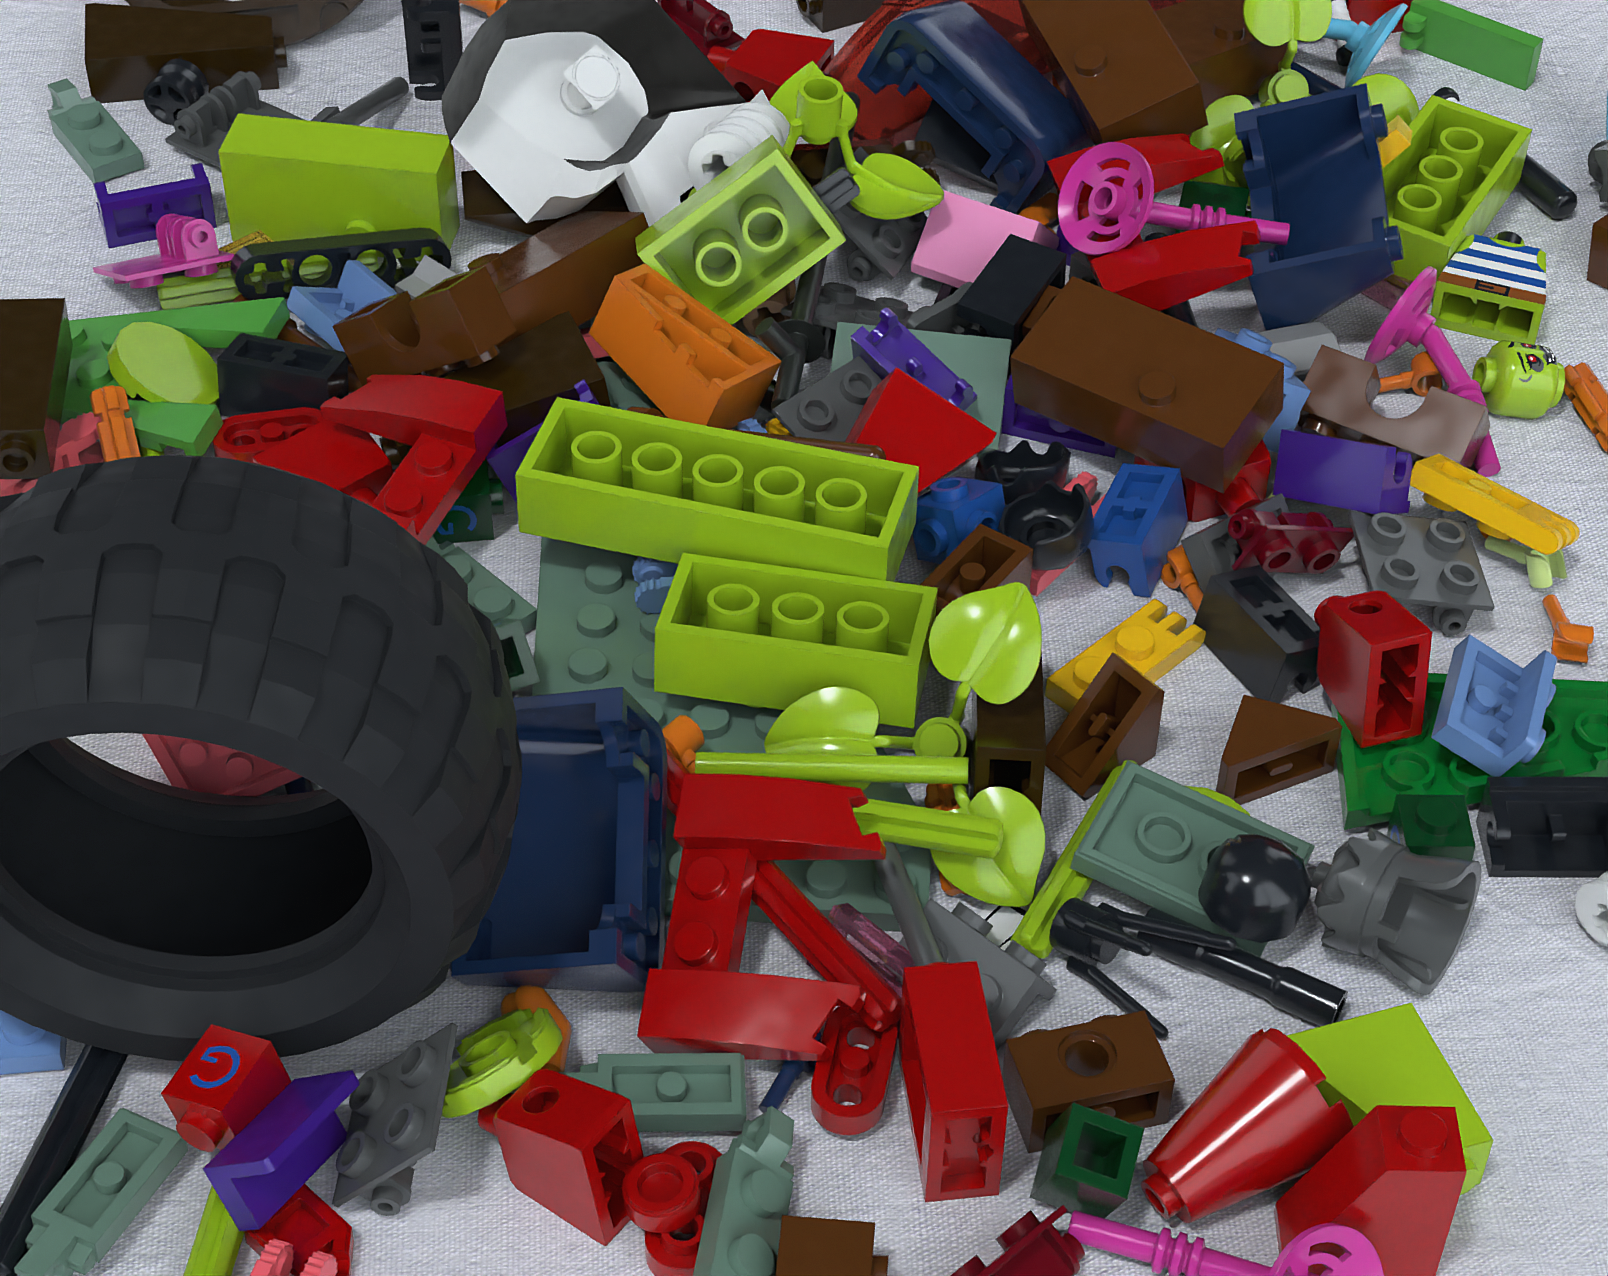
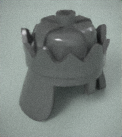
[1311,828,1481,995]

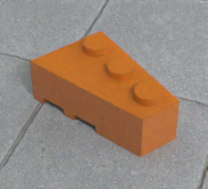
[589,264,782,429]

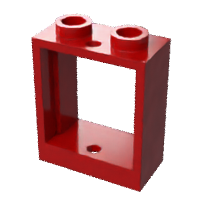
[898,961,1008,1202]

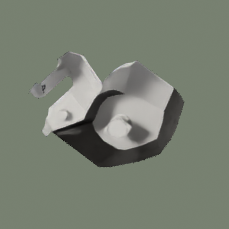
[442,0,770,227]

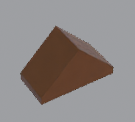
[1045,652,1165,799]
[1216,695,1342,805]

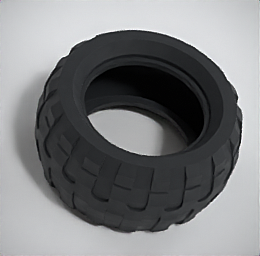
[0,455,522,1061]

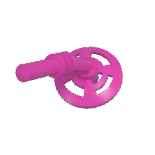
[1058,142,1290,256]
[1364,266,1501,477]
[1067,1210,1384,1276]

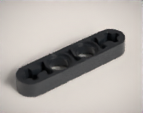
[230,228,452,300]

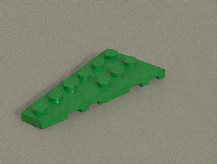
[1330,673,1608,830]

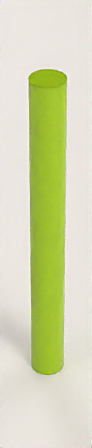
[695,752,969,784]

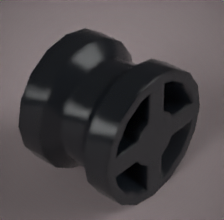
[143,59,209,126]

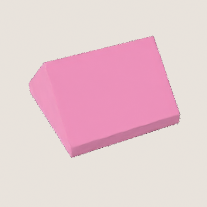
[911,190,1059,288]

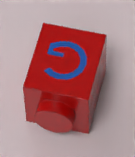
[161,1024,292,1152]

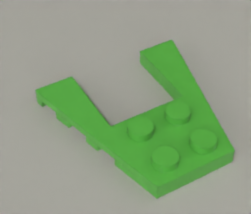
[61,297,290,456]

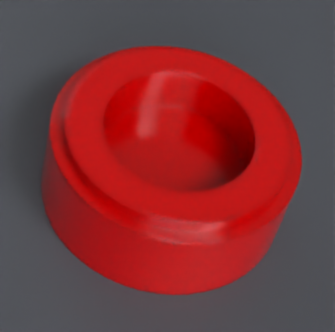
[622,1153,701,1233]

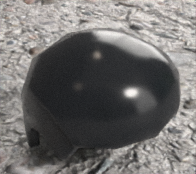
[974,440,1071,506]
[998,480,1094,570]
[1198,834,1312,943]

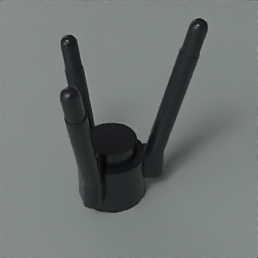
[1049,898,1236,1039]

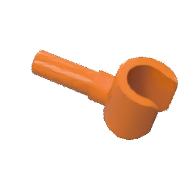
[1378,351,1443,397]
[1161,544,1204,613]
[1542,594,1594,663]
[662,715,705,773]

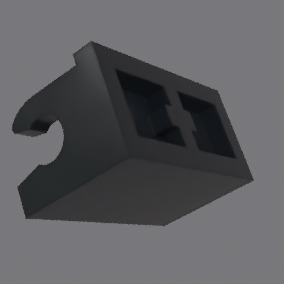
[401,0,463,101]
[957,234,1067,366]
[217,333,350,417]
[1193,565,1320,704]
[1476,777,1608,878]

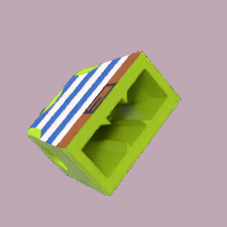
[1430,231,1546,345]

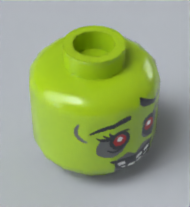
[1472,340,1565,420]

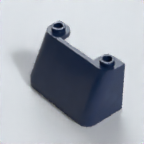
[857,0,1094,215]
[1234,83,1404,331]
[449,687,667,993]

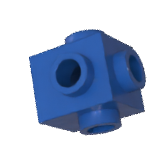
[913,476,1006,564]

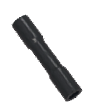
[1137,907,1348,1026]

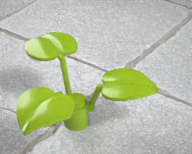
[1188,0,1420,185]
[688,61,944,220]
[764,582,1046,907]

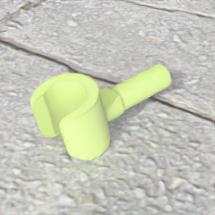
[1485,535,1567,588]

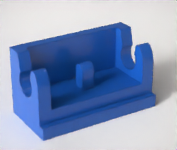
[1088,463,1188,598]

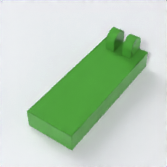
[1399,0,1544,91]

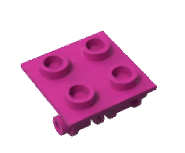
[93,213,234,289]

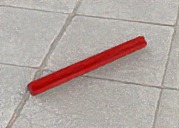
[666,748,902,1032]

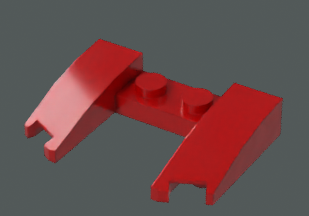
[1047,133,1261,311]
[320,374,508,545]
[637,773,887,1061]

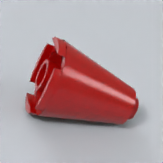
[1141,1028,1354,1224]

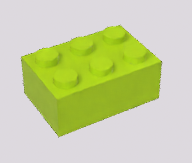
[635,135,846,325]

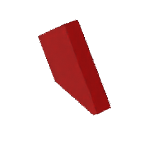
[244,1183,354,1276]

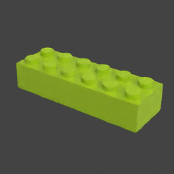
[515,397,919,582]

